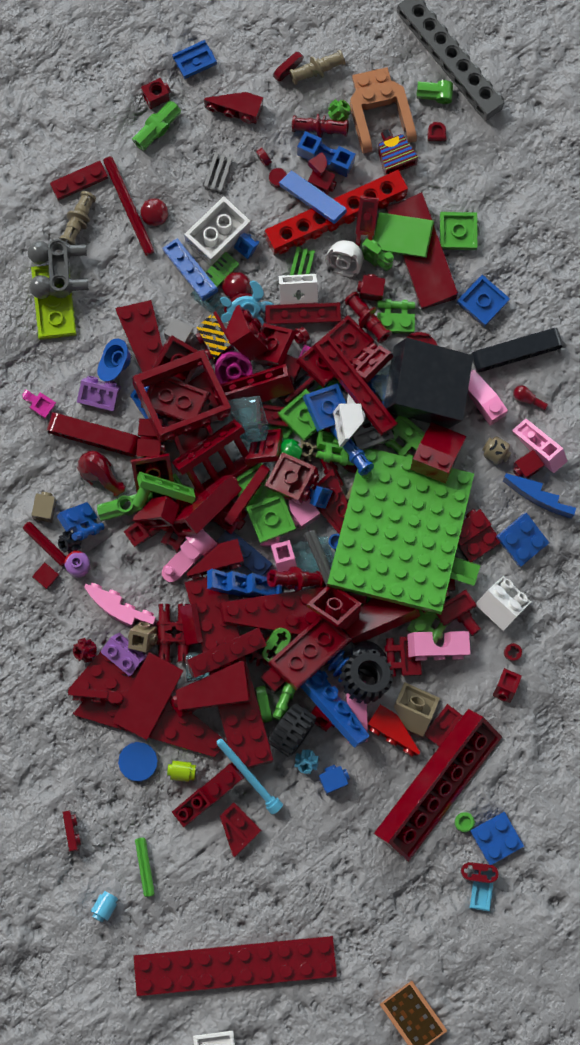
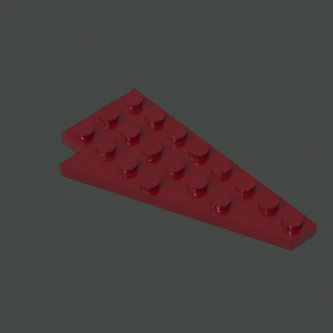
[70,651,227,758]

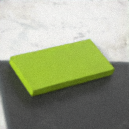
[31,265,77,340]

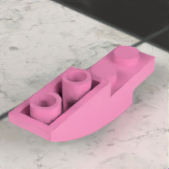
[84,583,157,628]

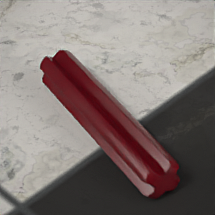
[23,522,66,566]

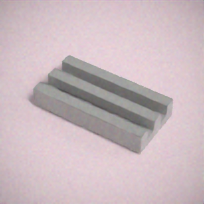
[204,152,233,193]

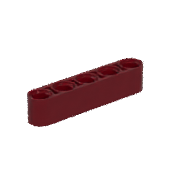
[46,413,141,457]

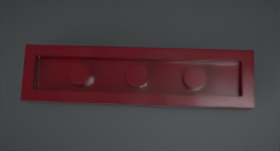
[265,302,341,325]

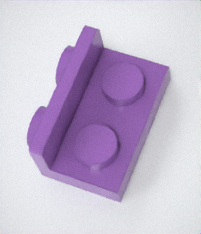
[77,376,121,411]
[101,632,147,676]

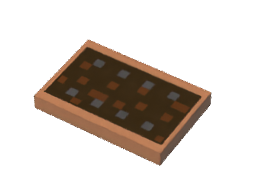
[379,980,447,1045]

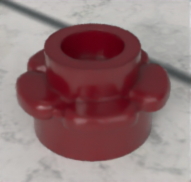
[294,327,310,345]

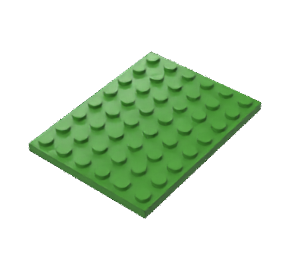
[327,448,474,614]

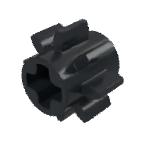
[58,530,82,553]

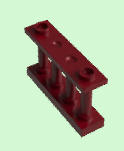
[172,419,255,497]

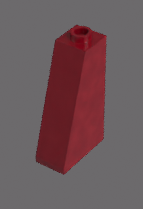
[171,475,242,536]
[341,598,420,645]
[173,661,251,712]

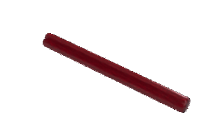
[103,156,154,256]

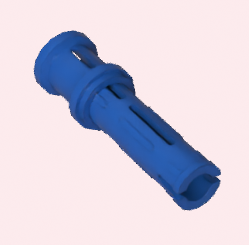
[330,425,374,476]

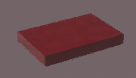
[141,378,209,422]

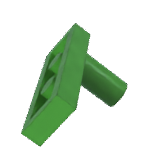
[133,472,196,508]

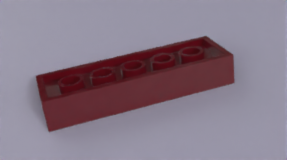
[386,192,458,310]

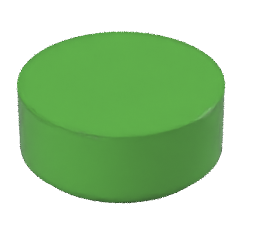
[454,812,475,832]

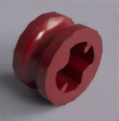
[504,643,522,661]

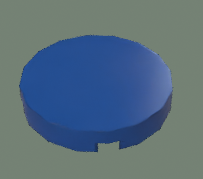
[118,742,158,782]

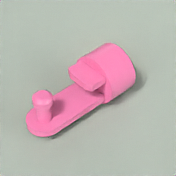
[162,528,218,582]

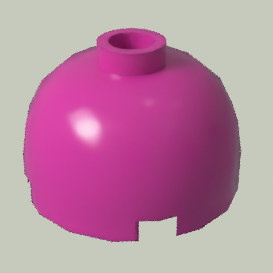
[215,350,253,384]

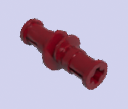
[292,114,349,138]
[345,291,392,343]
[267,566,324,591]

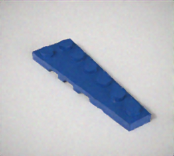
[301,670,370,748]

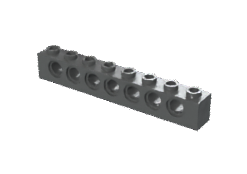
[397,0,504,121]

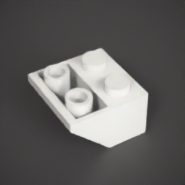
[476,576,531,631]

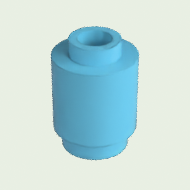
[91,891,118,922]

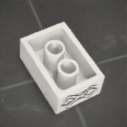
[184,196,251,266]

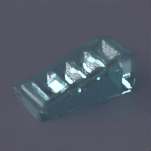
[190,290,225,317]

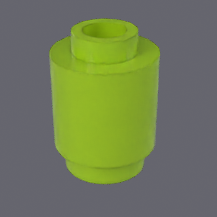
[167,760,196,782]

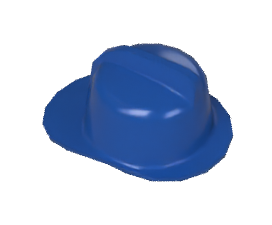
[97,338,131,382]

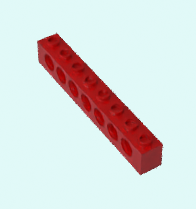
[264,170,408,255]

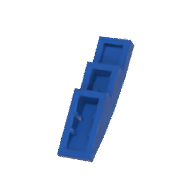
[503,473,576,519]
[207,569,282,598]

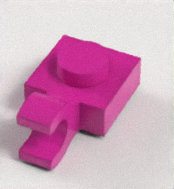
[22,390,56,419]

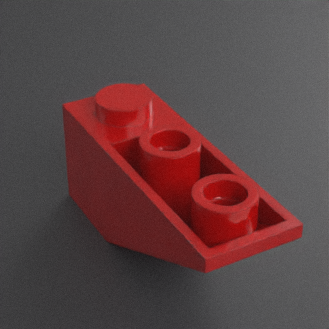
[367,704,420,757]

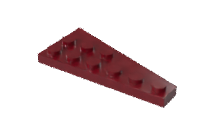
[219,587,326,636]

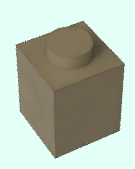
[31,492,57,523]

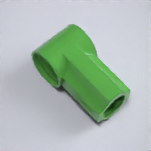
[416,80,453,104]

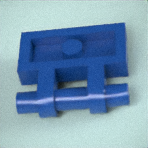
[57,502,105,541]

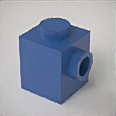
[318,765,350,795]

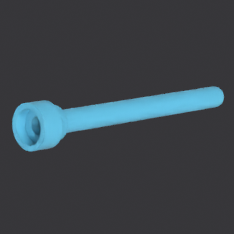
[217,739,283,814]

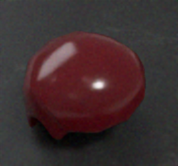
[140,198,168,227]
[222,272,252,299]

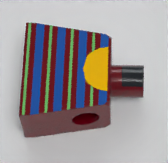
[378,129,418,176]

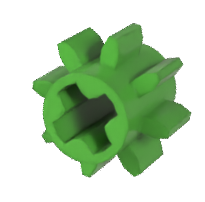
[328,99,351,122]

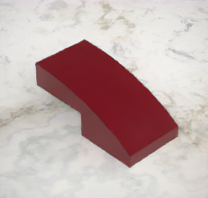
[123,523,163,547]

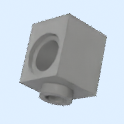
[164,317,195,345]

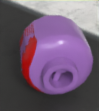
[64,551,90,578]

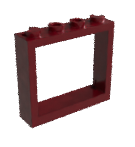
[133,350,231,443]

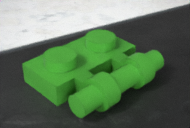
[361,238,394,271]
[377,299,415,334]
[385,416,425,458]
[316,430,355,466]
[406,609,450,644]
[272,682,296,721]

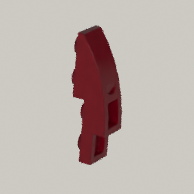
[172,762,245,827]

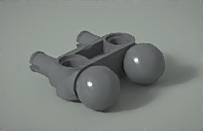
[27,239,89,299]

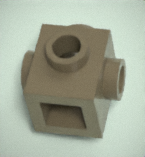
[128,622,158,652]

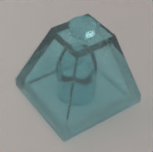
[227,396,269,443]

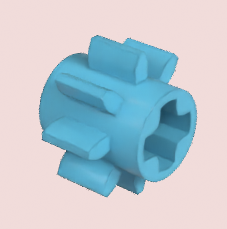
[294,749,319,774]

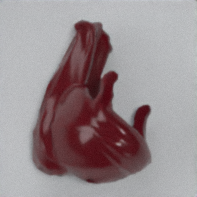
[77,451,126,496]

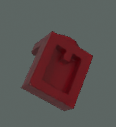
[493,668,522,703]

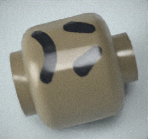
[482,436,511,465]

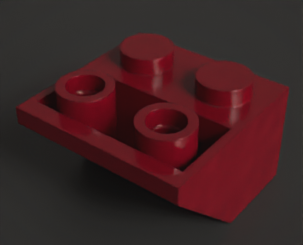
[226,305,269,361]

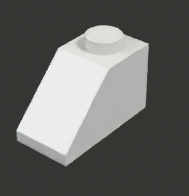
[333,404,365,447]

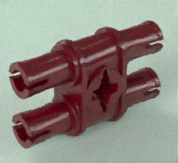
[156,604,190,663]

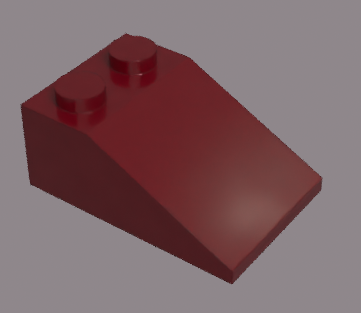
[410,422,467,484]

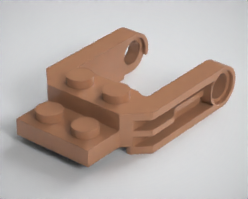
[350,67,417,154]

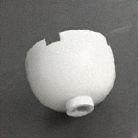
[325,240,364,277]

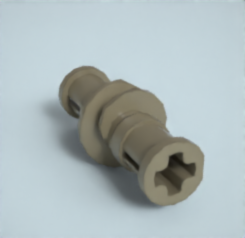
[289,50,346,85]
[59,191,96,245]

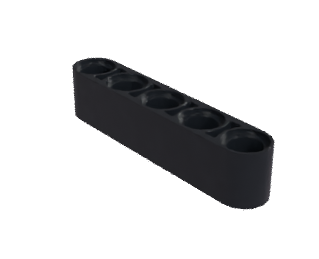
[471,328,564,372]

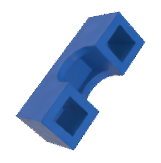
[297,131,356,177]

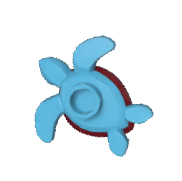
[220,281,274,325]

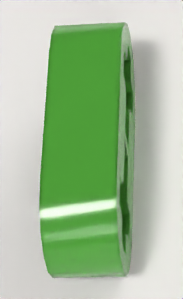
[261,628,291,662]
[255,685,272,723]

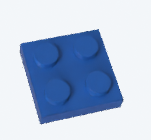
[457,275,510,327]
[303,384,346,432]
[496,513,549,567]
[470,812,524,865]

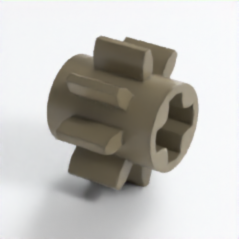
[299,440,317,463]

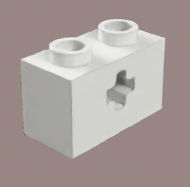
[279,274,318,305]

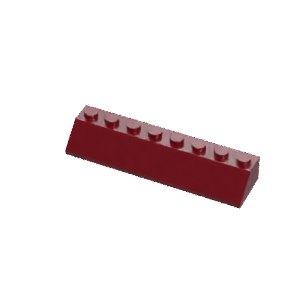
[373,709,502,862]

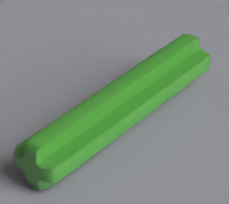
[135,838,155,897]

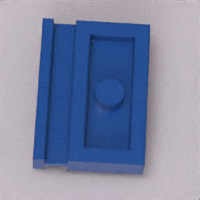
[172,40,217,80]

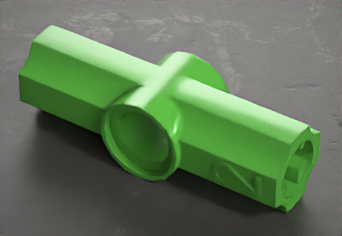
[132,100,181,151]
[97,491,156,521]

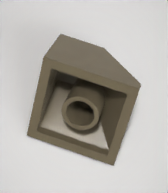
[394,682,440,737]

